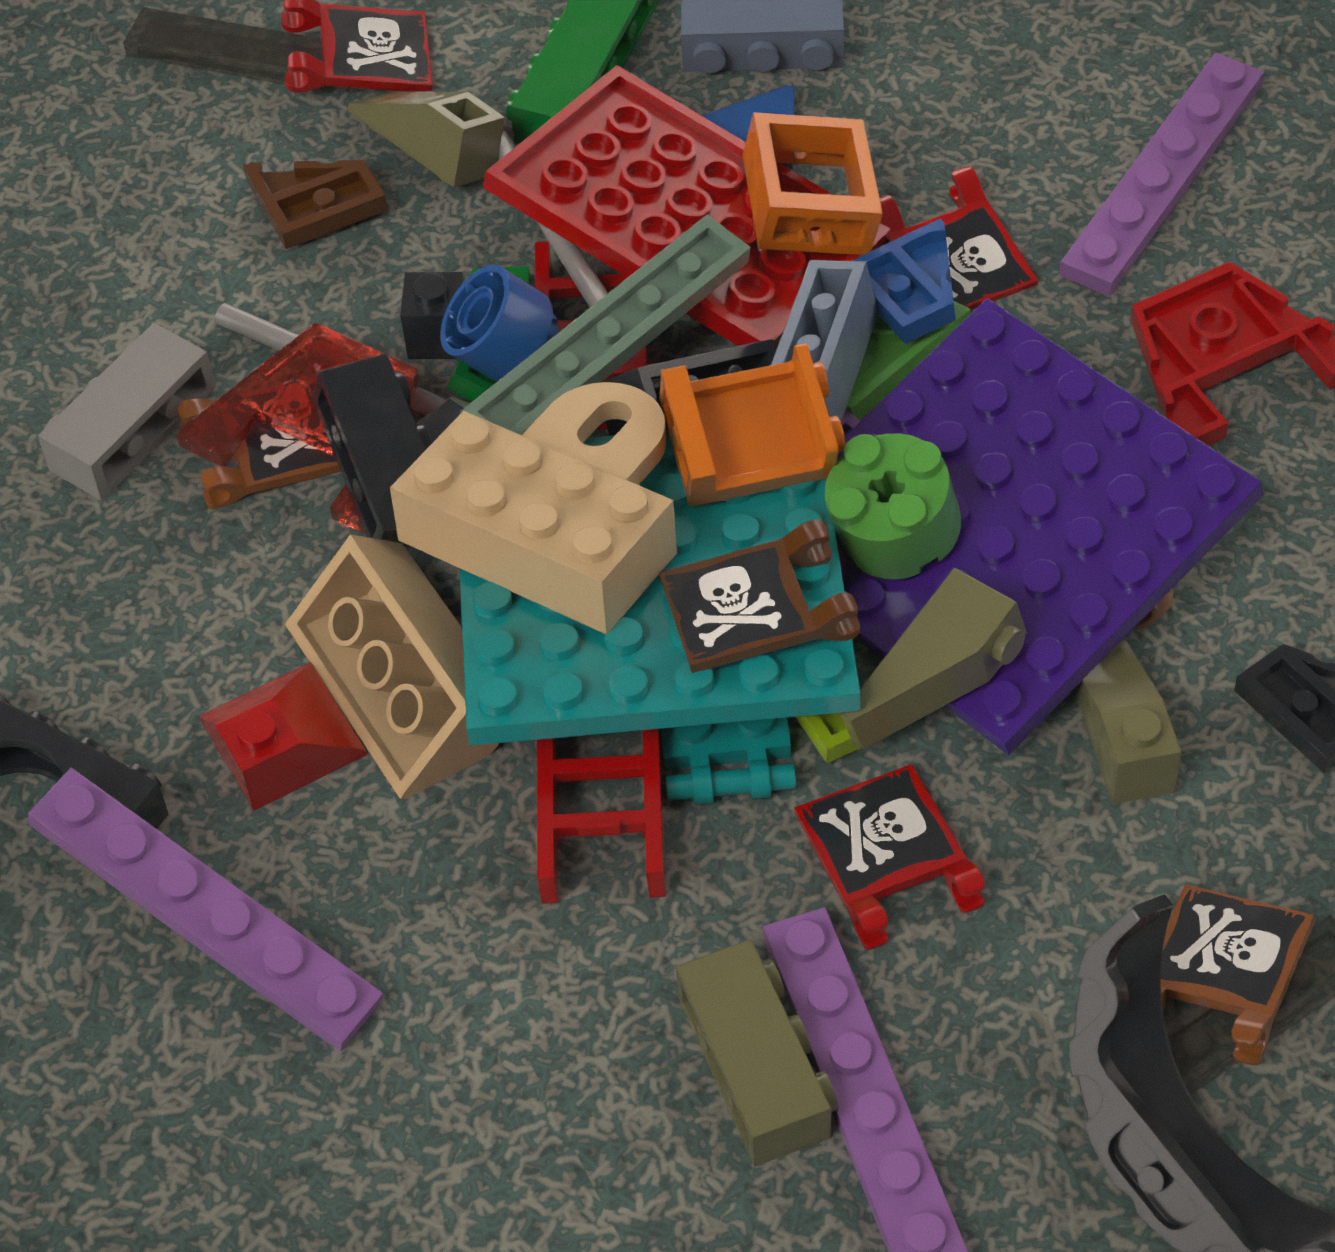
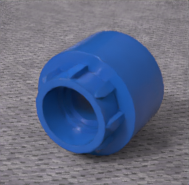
[440,265,559,382]

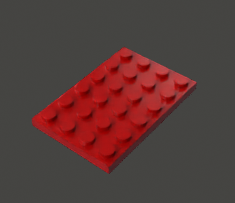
[483,65,890,350]

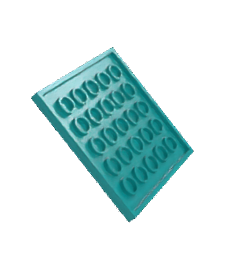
[460,431,860,746]

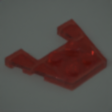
[176,322,418,534]

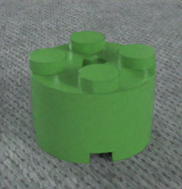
[825,433,961,579]

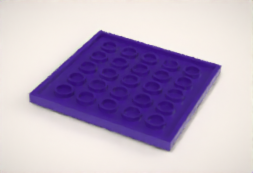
[835,298,1263,756]

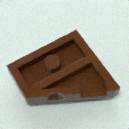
[243,160,388,249]

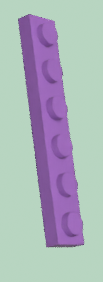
[1059,52,1264,296]
[28,768,383,1051]
[763,907,968,1252]

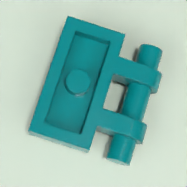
[660,717,796,805]

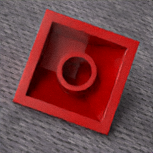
[199,662,367,811]

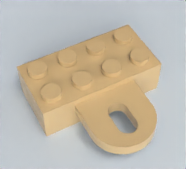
[390,382,677,635]

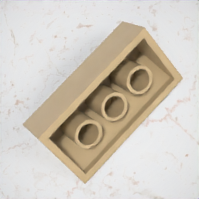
[285,534,499,799]

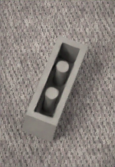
[38,323,216,501]

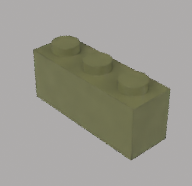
[676,939,838,1167]

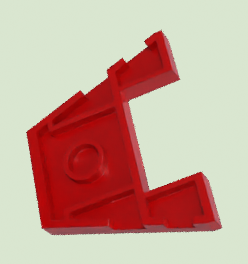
[1130,261,1335,446]

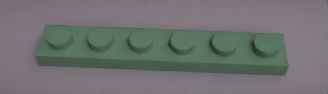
[460,214,751,435]

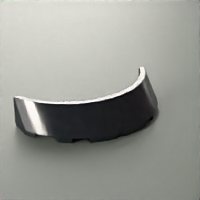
[1069,894,1335,1252]

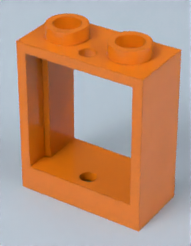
[742,112,883,255]

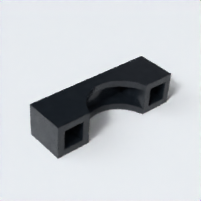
[0,693,169,829]

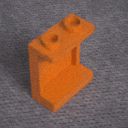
[659,343,845,507]

